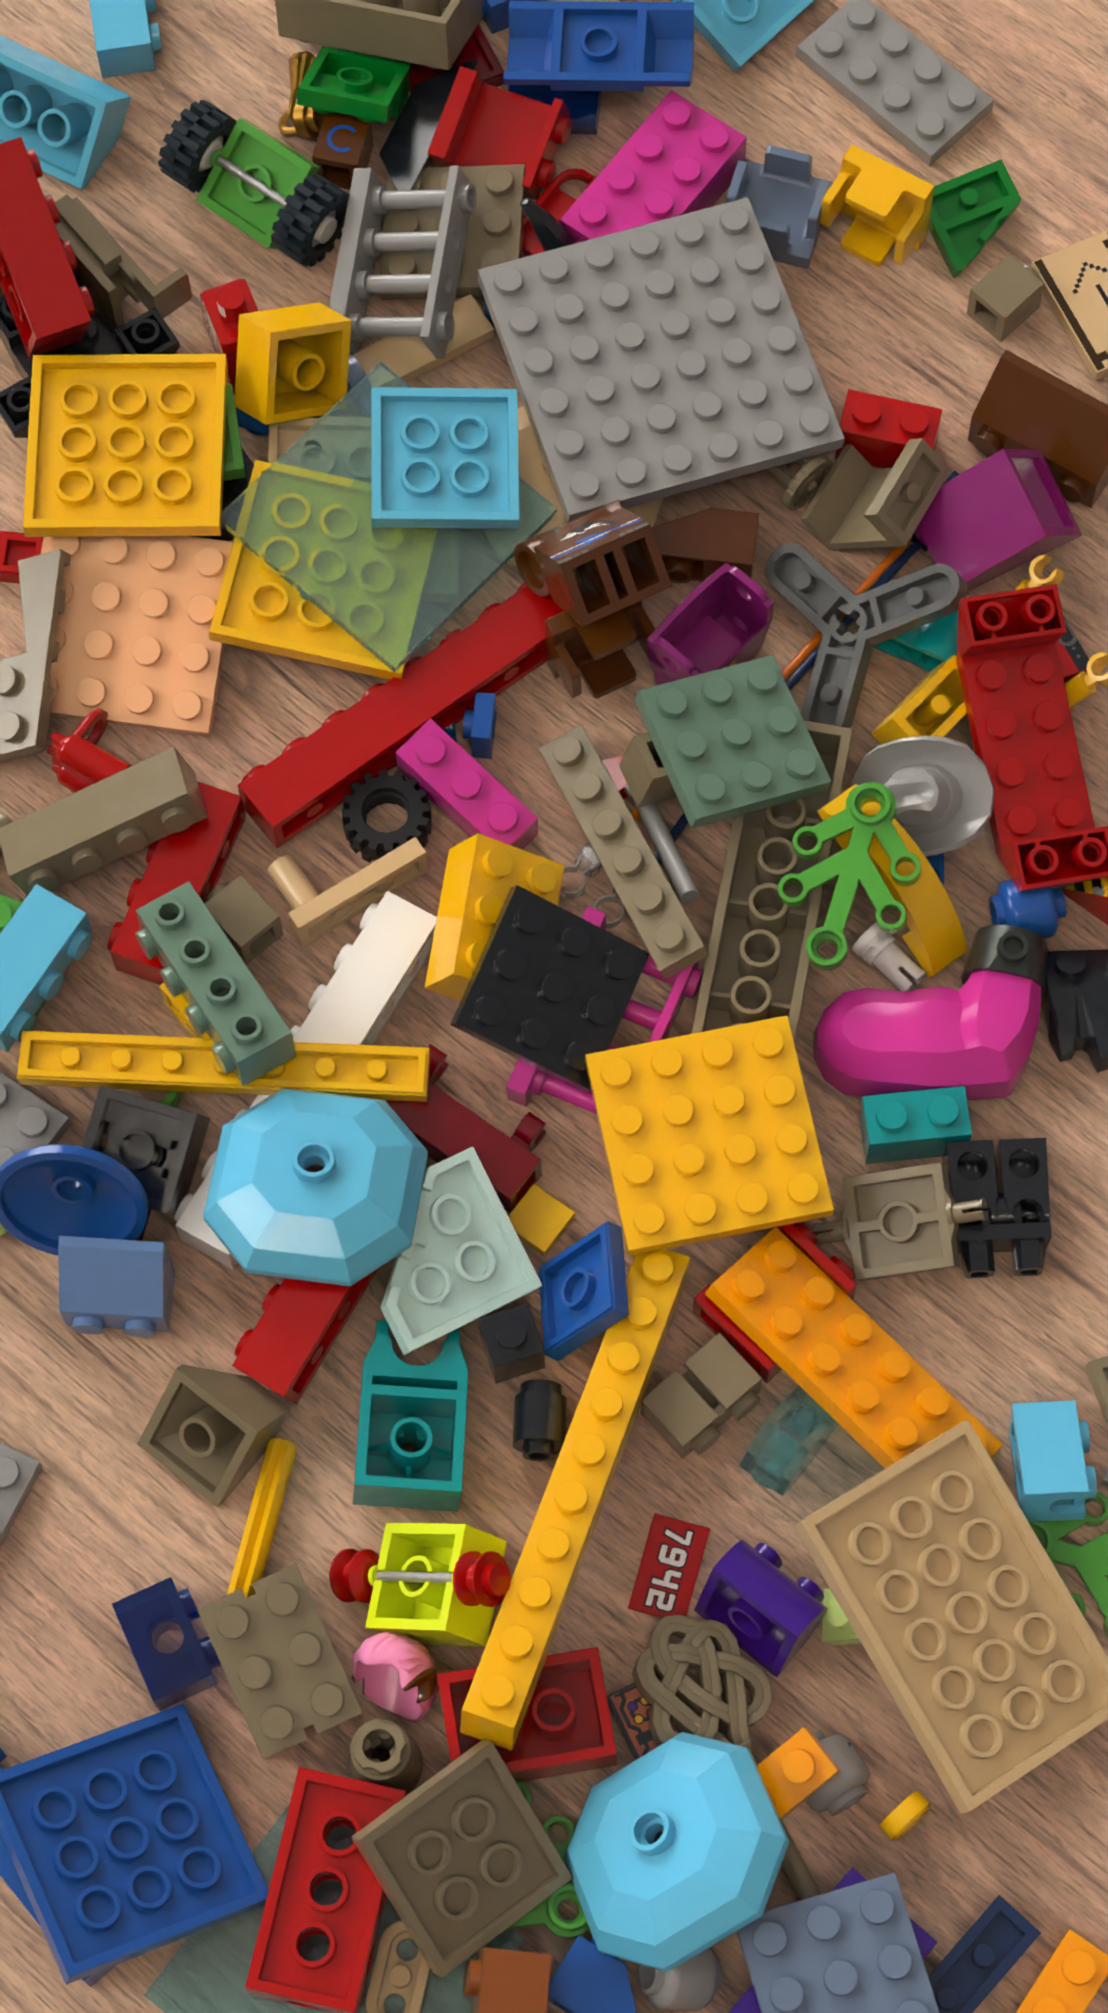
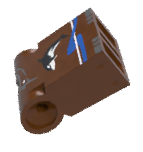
[514,499,672,627]

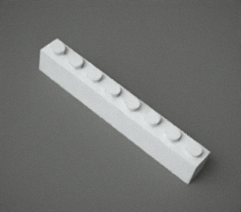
[174,891,437,1269]

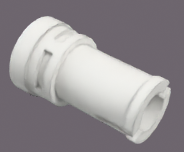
[851,922,927,992]

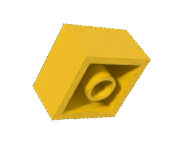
[235,302,352,425]

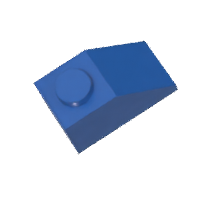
[548,1935,637,2013]

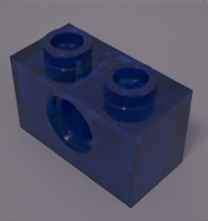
[112,1577,221,1711]

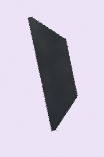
[379,59,478,190]

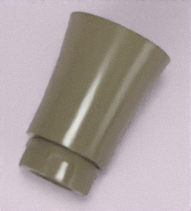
[348,1719,423,1795]

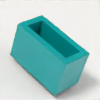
[859,1086,972,1164]

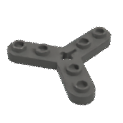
[765,543,967,728]

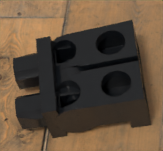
[942,1138,1052,1279]

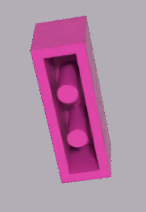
[395,718,538,850]

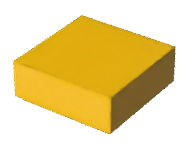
[508,1184,575,1257]

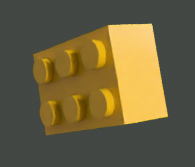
[424,833,565,1001]

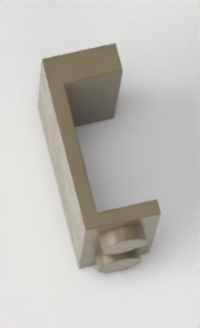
[800,438,951,550]

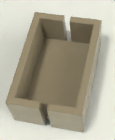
[197,1563,363,1760]

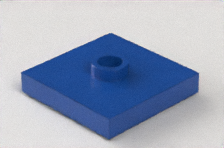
[539,1221,629,1361]

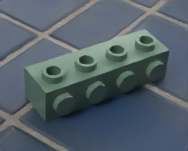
[135,881,296,1086]

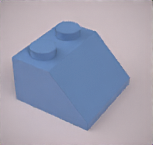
[58,1236,175,1338]

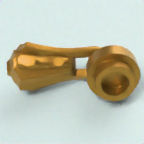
[278,51,325,139]

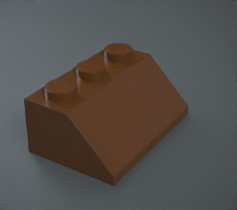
[968,350,1108,508]

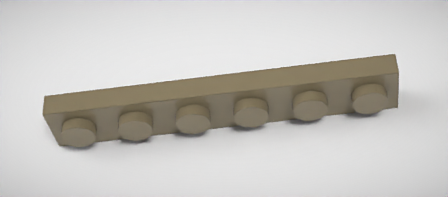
[539,725,709,980]

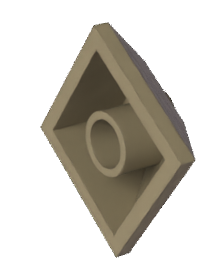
[137,1364,291,1507]

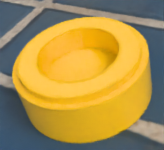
[878,1789,931,1842]

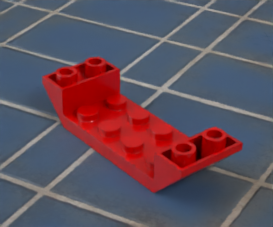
[956,584,1108,892]

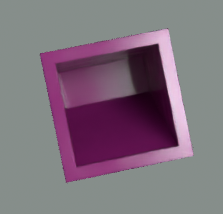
[914,449,1082,591]

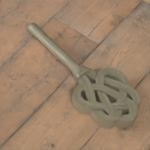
[632,1615,821,1900]

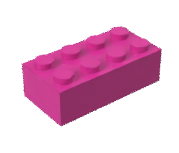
[560,90,747,243]

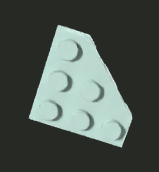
[380,1146,543,1355]

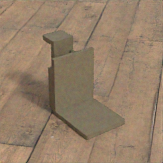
[0,194,192,336]

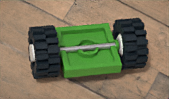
[158,100,350,267]

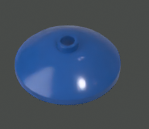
[0,1144,149,1256]

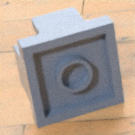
[726,145,833,269]

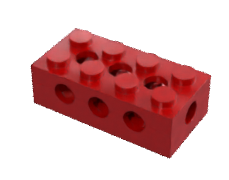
[245,1767,407,2013]

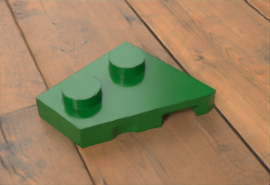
[928,159,1021,278]

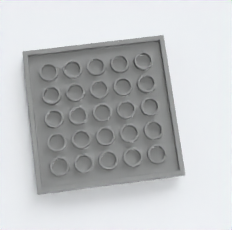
[477,197,845,522]

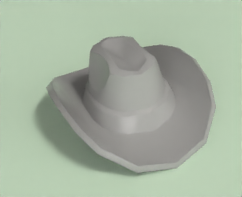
[851,736,995,857]

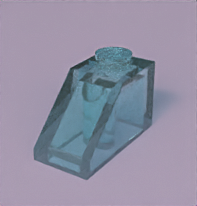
[739,1386,838,1496]

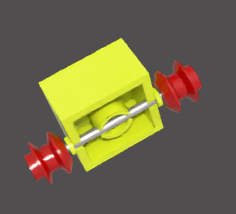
[329,1523,511,1647]

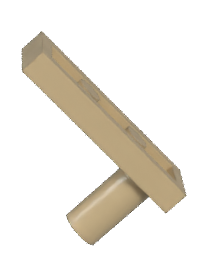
[267,837,429,948]

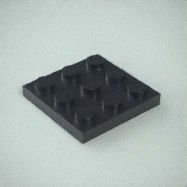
[450,885,650,1092]

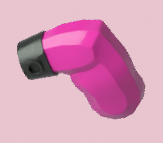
[813,925,1048,1100]

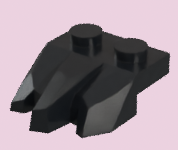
[1045,949,1108,1073]

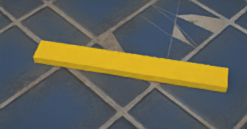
[17,1031,431,1102]

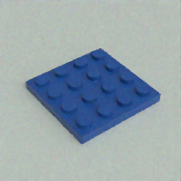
[0,1704,269,1985]

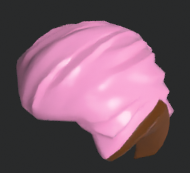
[351,1632,439,1723]

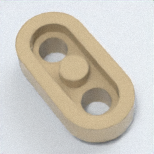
[366,1920,432,2013]

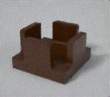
[545,600,655,698]

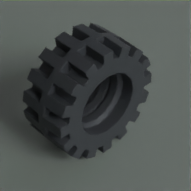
[342,770,432,863]

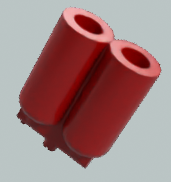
[47,708,133,792]

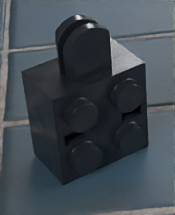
[82,1085,210,1241]

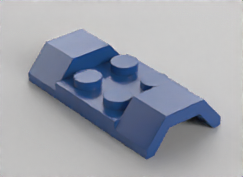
[503,1,694,92]

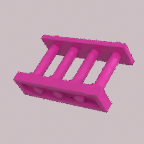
[506,906,704,1114]

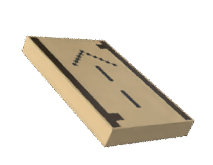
[1031,230,1108,381]

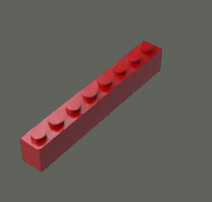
[238,582,564,849]

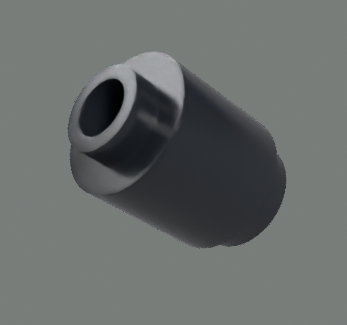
[513,1379,567,1462]

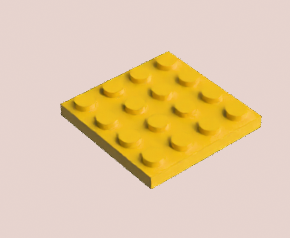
[23,354,228,537]
[209,460,440,680]
[585,1015,834,1256]

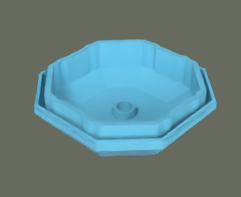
[203,1088,428,1286]
[563,1732,789,1972]

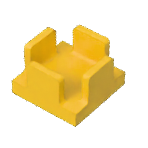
[820,144,934,267]

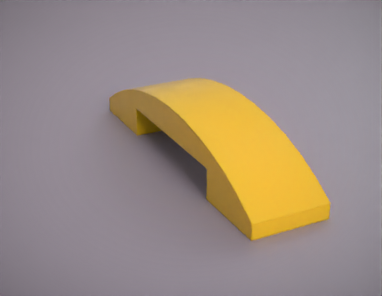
[817,784,968,978]

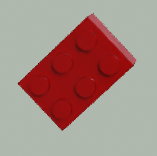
[437,1647,617,1782]

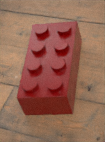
[0,137,95,359]

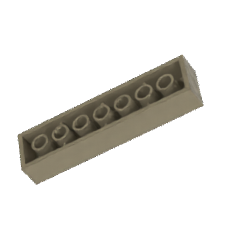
[691,720,852,1044]

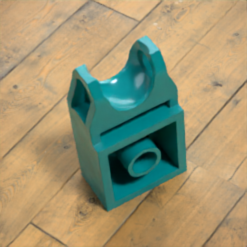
[353,1320,468,1512]

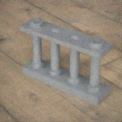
[329,165,477,359]

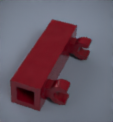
[385,1044,546,1213]

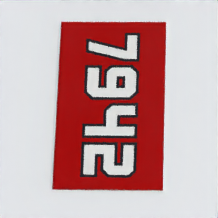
[628,1513,710,1618]

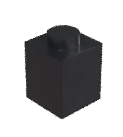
[478,1303,545,1384]

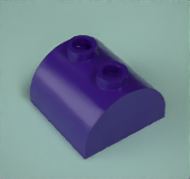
[694,1540,828,1678]

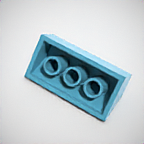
[0,35,131,189]

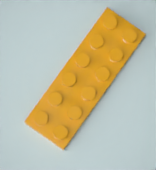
[705,1227,1003,1468]

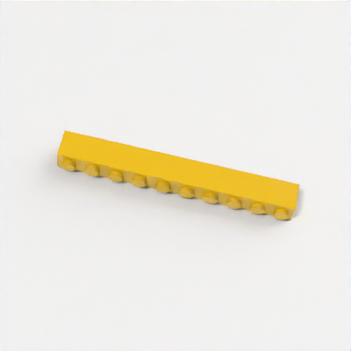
[460,1249,690,1751]

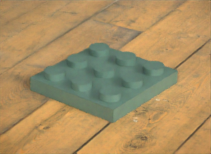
[634,655,832,829]

